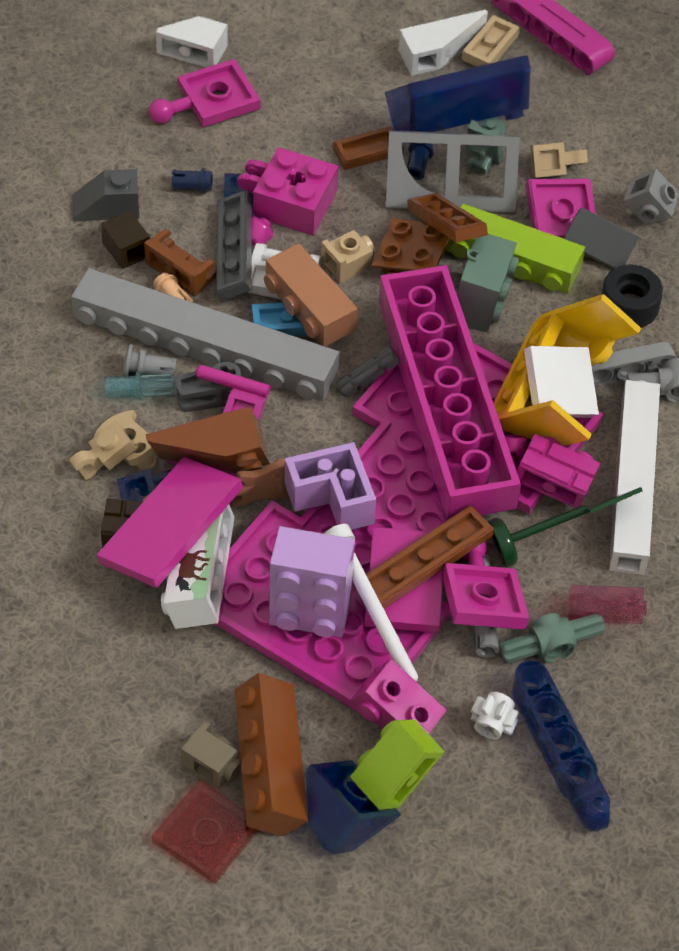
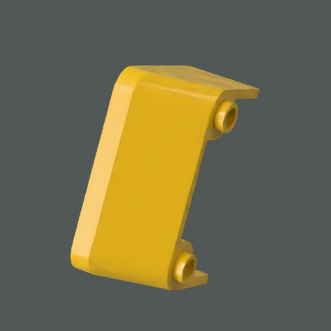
[494,294,641,446]

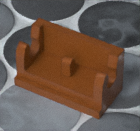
[144,229,217,297]

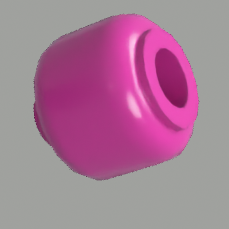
[252,216,274,246]

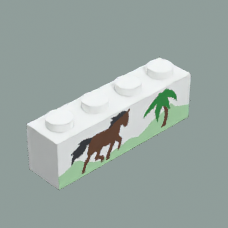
[161,505,235,629]

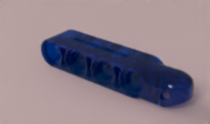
[512,660,610,832]

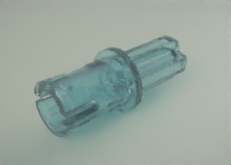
[105,372,175,400]

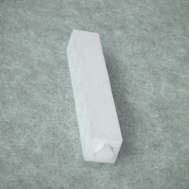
[609,380,660,575]

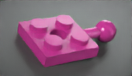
[148,59,261,127]
[442,541,529,629]

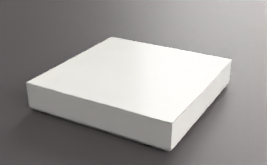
[524,346,599,418]

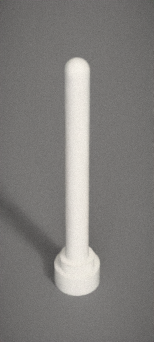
[324,524,418,682]

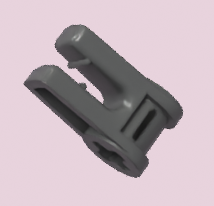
[175,361,241,412]

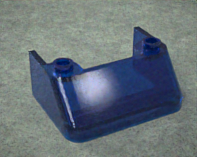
[385,55,531,132]

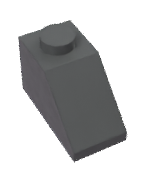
[73,169,139,221]

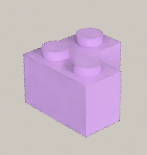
[284,442,376,530]

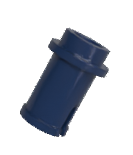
[406,143,434,180]
[172,168,213,194]

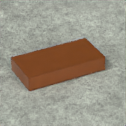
[332,126,404,170]

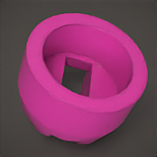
[504,435,527,461]

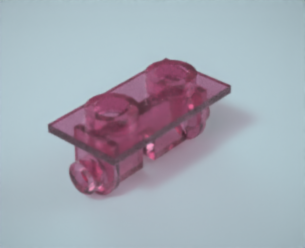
[569,585,647,624]

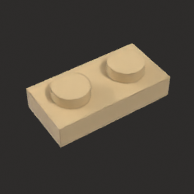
[462,15,520,72]

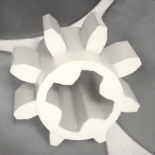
[470,692,519,740]

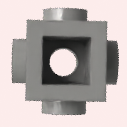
[623,168,679,226]

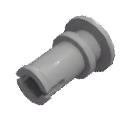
[123,344,176,380]

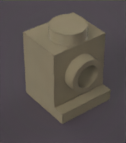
[181,721,241,790]

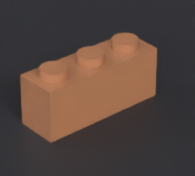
[264,243,358,347]

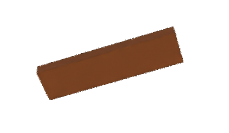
[407,193,488,242]
[366,505,494,609]

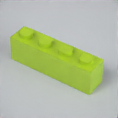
[446,203,586,294]

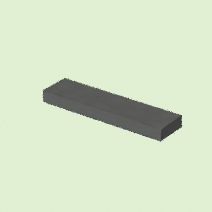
[216,190,252,301]

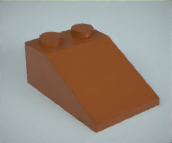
[145,406,270,473]

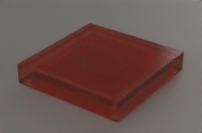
[152,779,259,884]

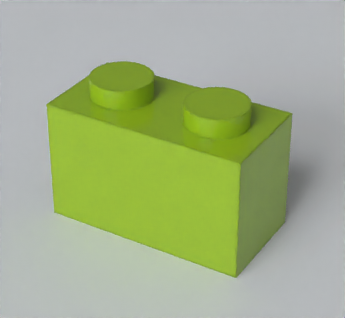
[350,719,445,810]

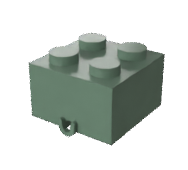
[457,234,519,332]

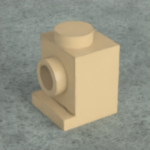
[321,230,374,283]

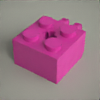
[237,147,339,236]

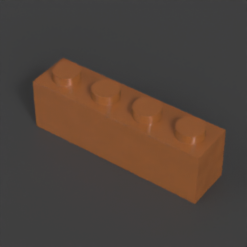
[234,673,308,836]

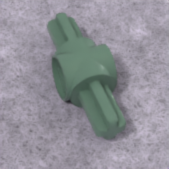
[499,613,605,663]

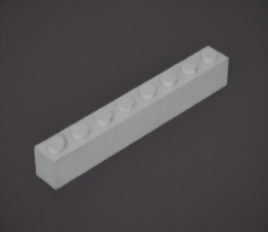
[71,268,339,401]

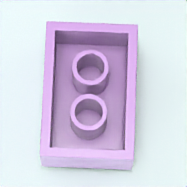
[269,526,355,638]

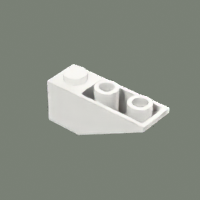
[398,10,488,76]

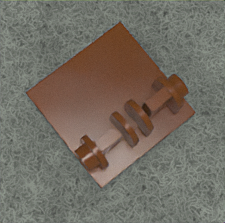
[371,218,450,275]

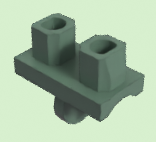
[466,117,506,174]

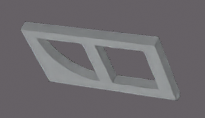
[384,131,520,214]

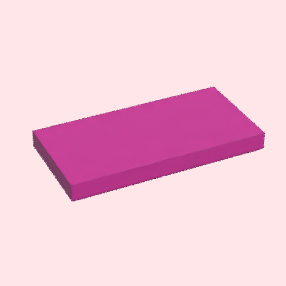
[96,456,243,588]

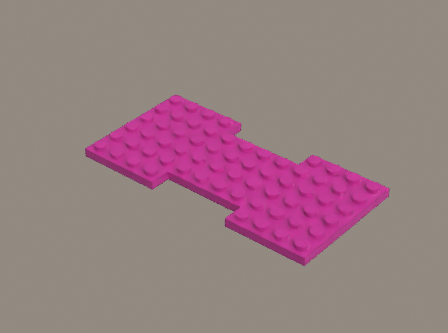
[215,343,603,713]

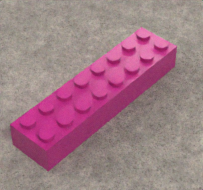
[379,265,521,520]

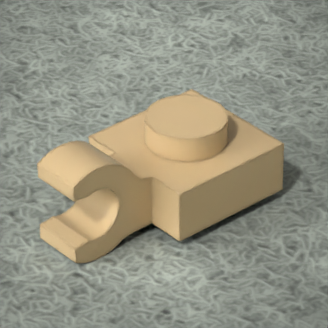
[530,142,588,178]
[69,420,137,480]

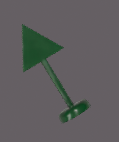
[488,487,643,568]

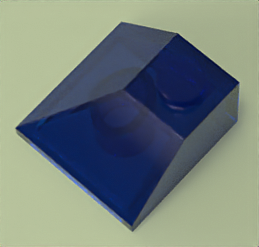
[306,760,401,854]

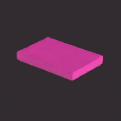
[365,527,443,633]

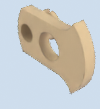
[93,410,157,471]

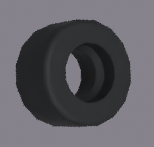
[602,264,663,328]

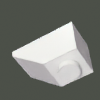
[156,16,228,68]

